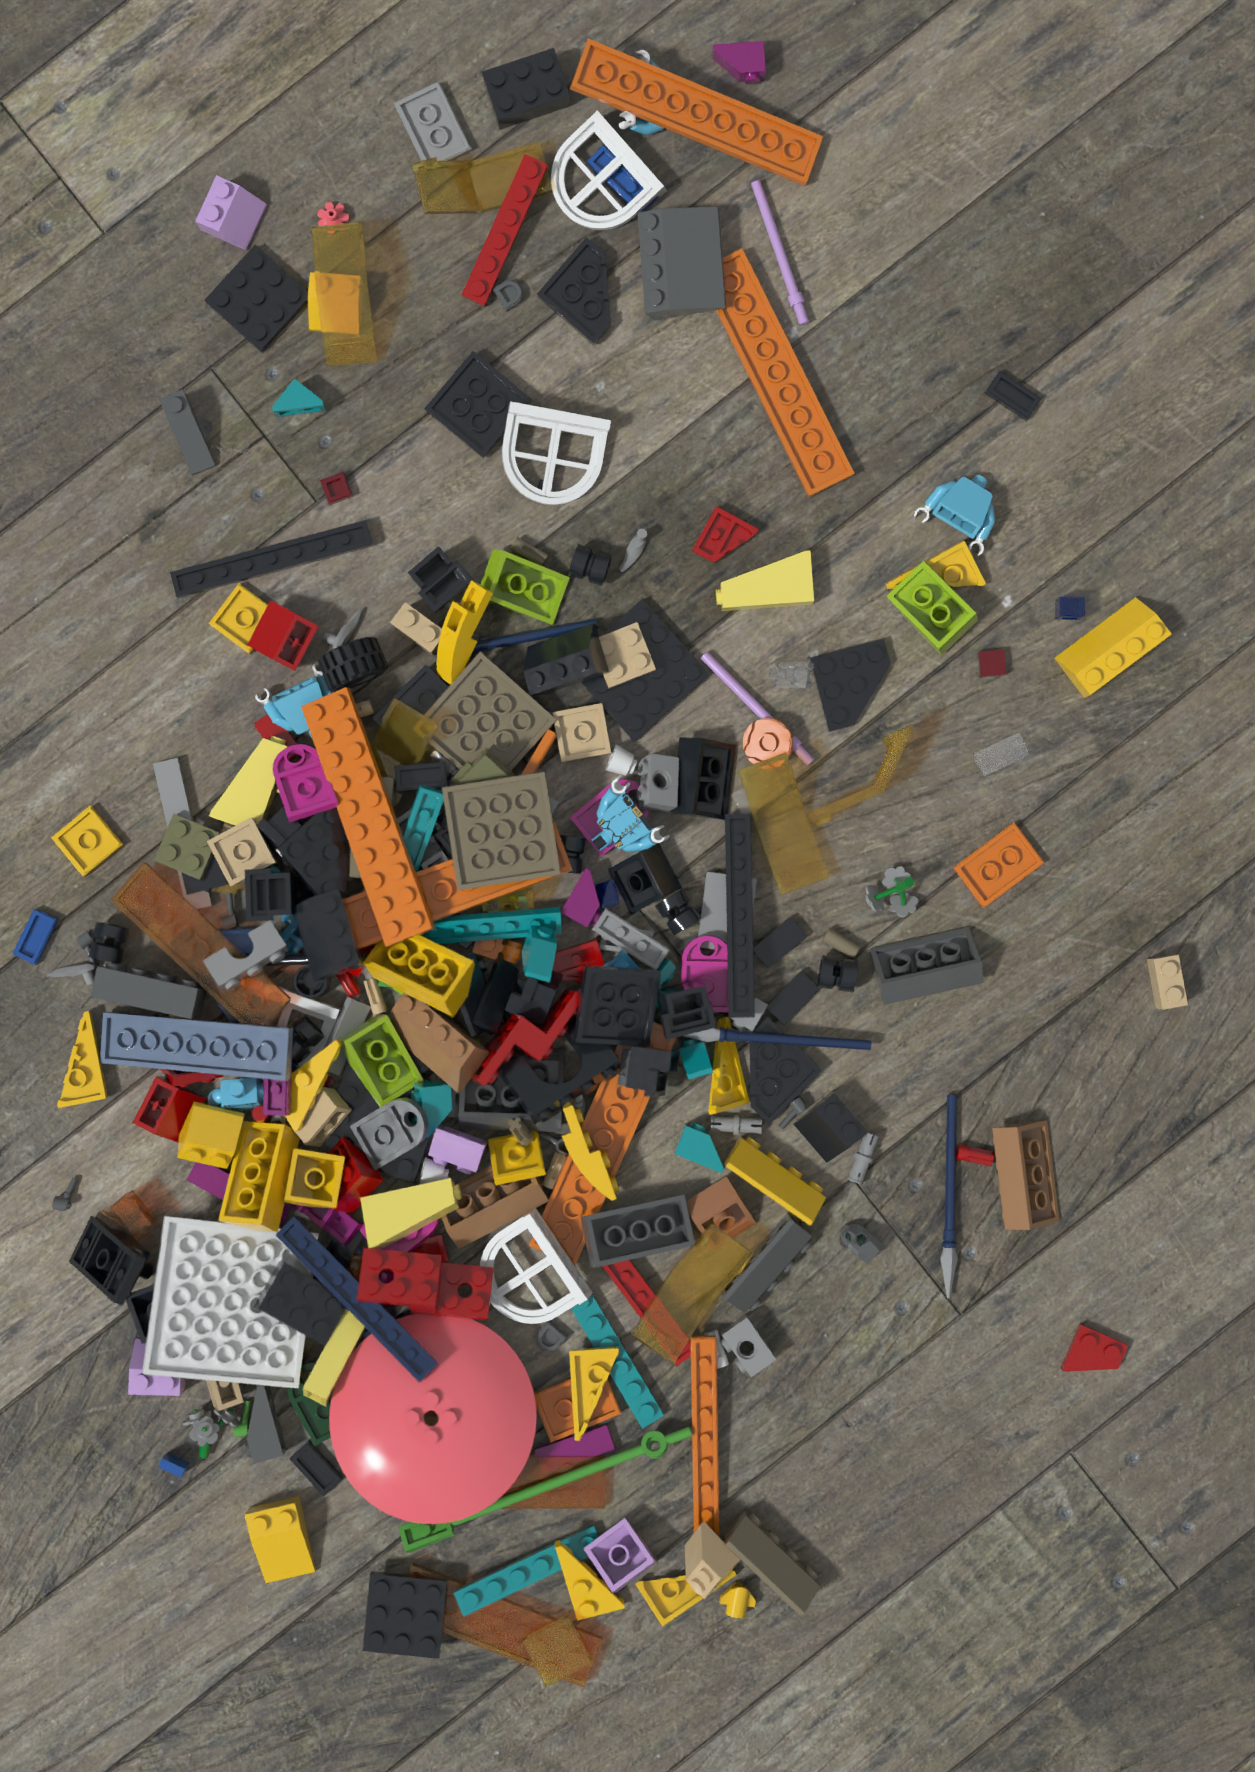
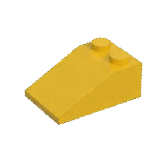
[245,1496,316,1583]

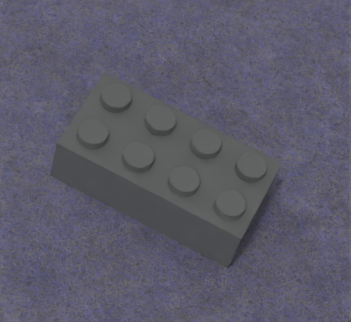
[90,962,207,1019]
[580,1195,695,1267]

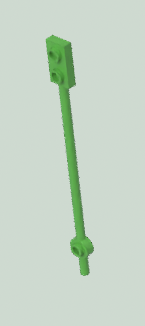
[398,1426,692,1554]

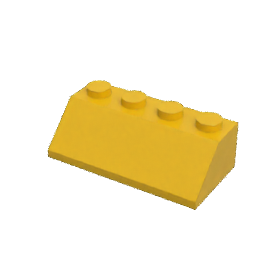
[1054,597,1171,698]
[363,935,475,1017]
[219,1121,300,1232]
[724,1136,826,1226]

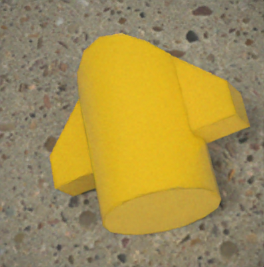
[719,1581,756,1618]

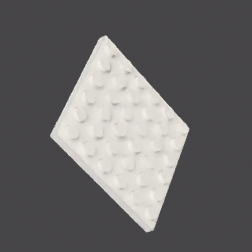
[142,1216,319,1388]

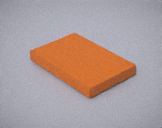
[953,822,1045,908]
[534,1378,622,1443]

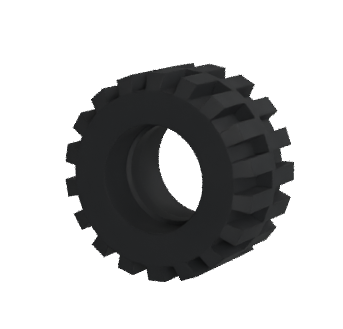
[318,637,389,691]

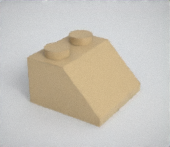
[685,1522,740,1599]

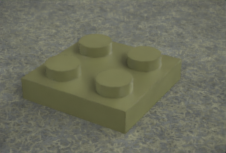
[154,814,221,880]

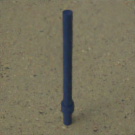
[471,619,598,655]

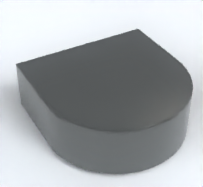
[493,280,523,312]
[537,1320,568,1352]

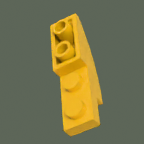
[436,581,493,684]
[562,1104,620,1200]

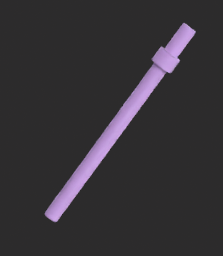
[751,180,809,326]
[701,652,814,766]

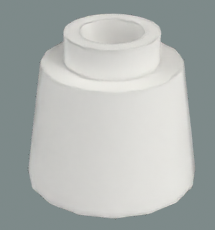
[605,745,637,776]
[419,1157,449,1185]

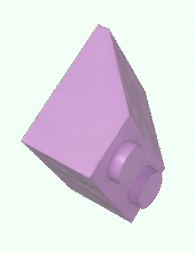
[195,175,267,251]
[428,1124,488,1174]
[128,1338,186,1396]
[583,1518,657,1593]

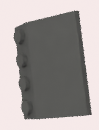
[637,207,727,320]
[458,1047,565,1132]

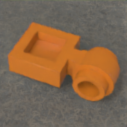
[472,939,523,964]

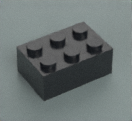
[482,48,571,130]
[254,1261,346,1346]

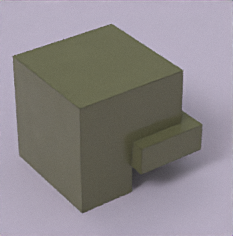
[450,748,516,785]

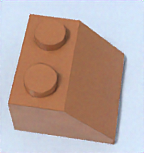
[686,1176,756,1250]

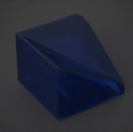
[1055,597,1085,620]
[595,880,620,909]

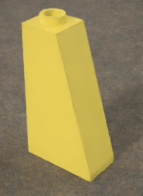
[716,550,814,611]
[209,736,288,832]
[360,1178,462,1250]
[303,1308,366,1407]

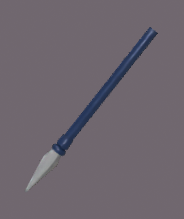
[684,1027,872,1050]
[940,1094,958,1298]

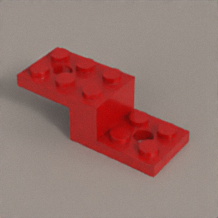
[471,989,580,1086]
[357,1248,494,1320]

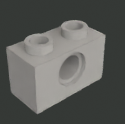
[637,753,679,812]
[720,1314,776,1377]

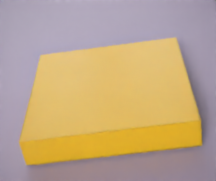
[208,583,268,654]
[51,805,124,877]
[488,1131,546,1185]

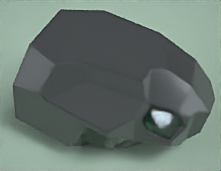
[840,1223,884,1264]

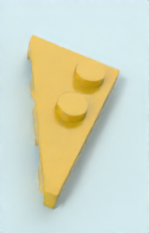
[885,540,986,589]
[57,1011,108,1108]
[708,1016,750,1115]
[285,1039,343,1132]
[569,1346,619,1441]
[555,1540,625,1621]
[635,1570,737,1627]

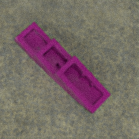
[186,1162,293,1228]
[290,1204,363,1246]

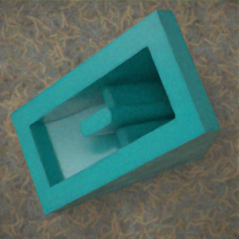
[272,379,326,417]

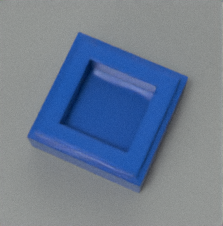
[158,1453,190,1477]

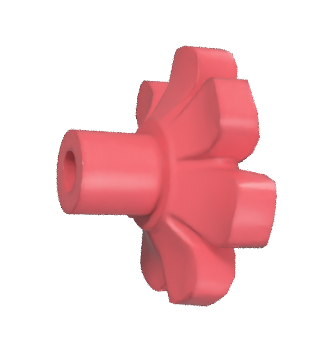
[317,202,350,235]

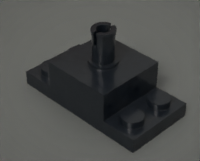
[69,1216,153,1306]

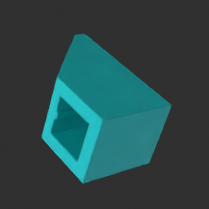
[411,1080,452,1138]

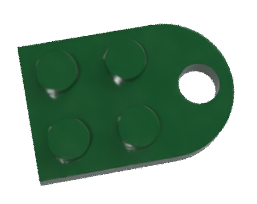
[287,1361,332,1446]

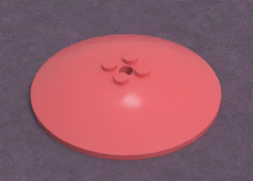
[329,1314,537,1524]

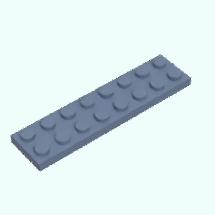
[100,1012,293,1081]

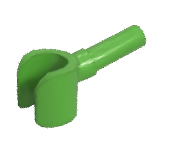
[233,1400,251,1437]

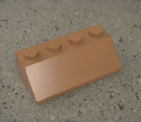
[391,993,490,1093]
[992,1120,1060,1230]
[441,1165,549,1249]

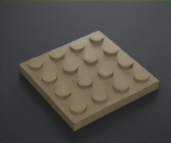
[412,652,556,770]
[442,772,561,891]

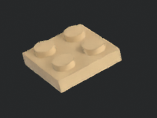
[599,622,656,689]
[552,703,611,763]
[207,817,277,887]

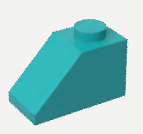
[521,926,557,982]
[679,1038,713,1080]
[674,1122,724,1173]

